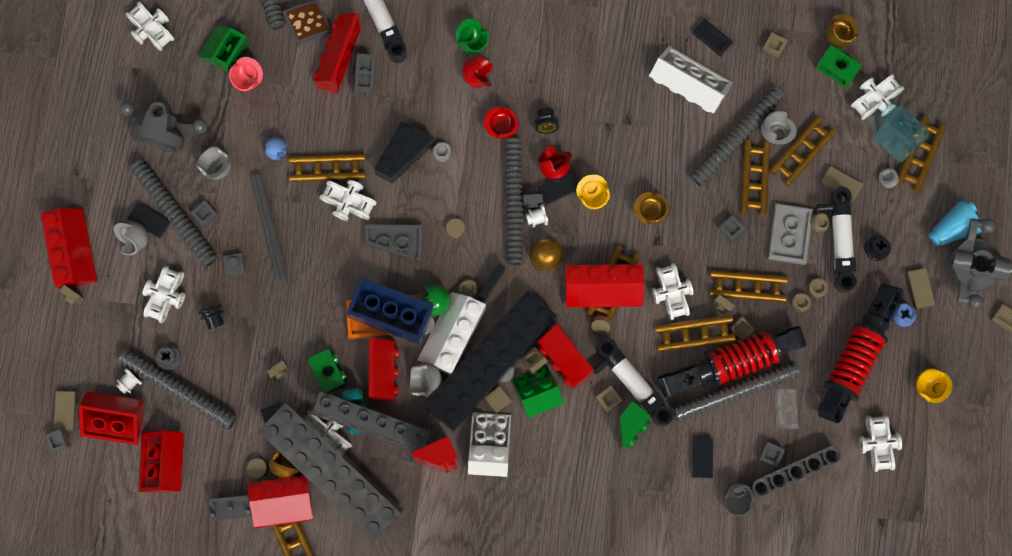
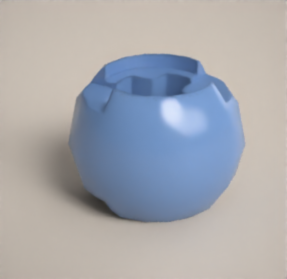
[264,136,287,160]
[892,303,916,327]

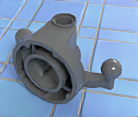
[119,101,208,153]
[947,218,1012,309]

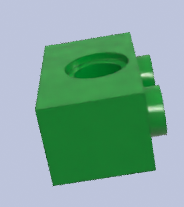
[815,45,862,89]
[308,349,348,394]

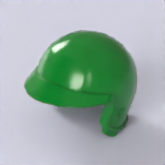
[456,19,489,54]
[421,284,451,318]

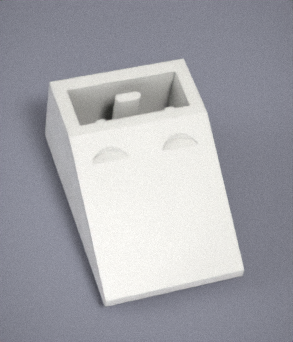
[468,412,511,477]

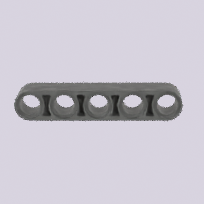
[750,446,841,498]

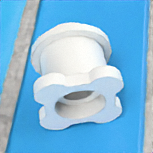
[526,204,548,228]
[116,368,142,394]

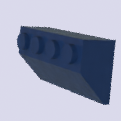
[347,278,434,345]

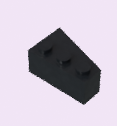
[374,121,436,183]

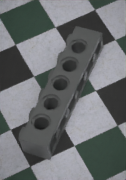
[309,392,431,451]

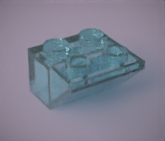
[873,105,928,163]

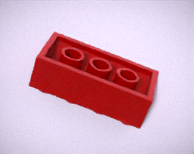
[313,13,362,94]
[40,208,98,290]
[566,264,644,308]

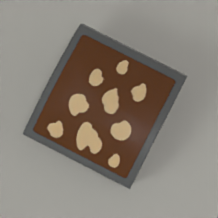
[282,1,333,46]

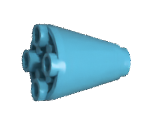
[928,199,982,246]

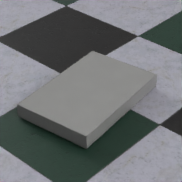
[768,203,813,265]

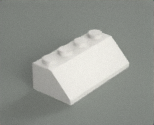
[649,46,733,113]
[418,292,486,376]

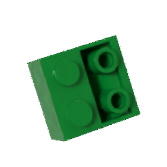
[198,26,250,74]
[511,365,564,418]
[617,401,651,451]

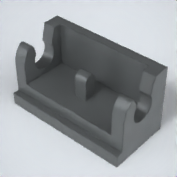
[352,53,375,96]
[209,495,252,520]

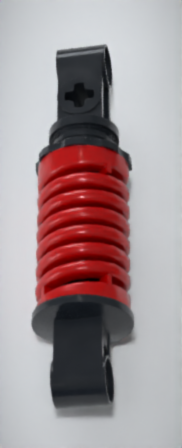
[818,283,904,423]
[657,326,807,397]

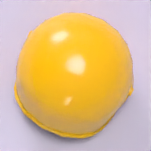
[576,175,610,209]
[916,368,952,403]

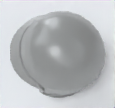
[761,111,797,145]
[196,146,231,180]
[113,221,148,255]
[410,364,441,397]

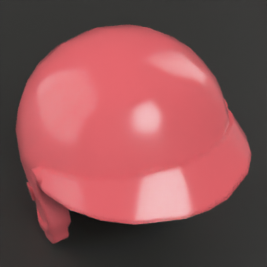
[229,57,263,91]

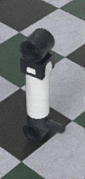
[363,0,407,63]
[816,186,857,293]
[593,338,674,427]

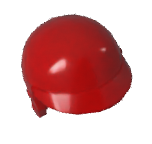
[462,55,494,88]
[484,107,520,139]
[538,146,572,180]

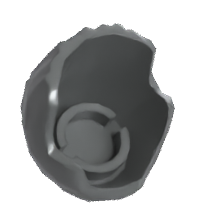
[723,482,754,516]

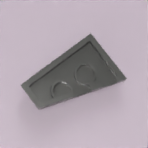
[365,224,423,264]

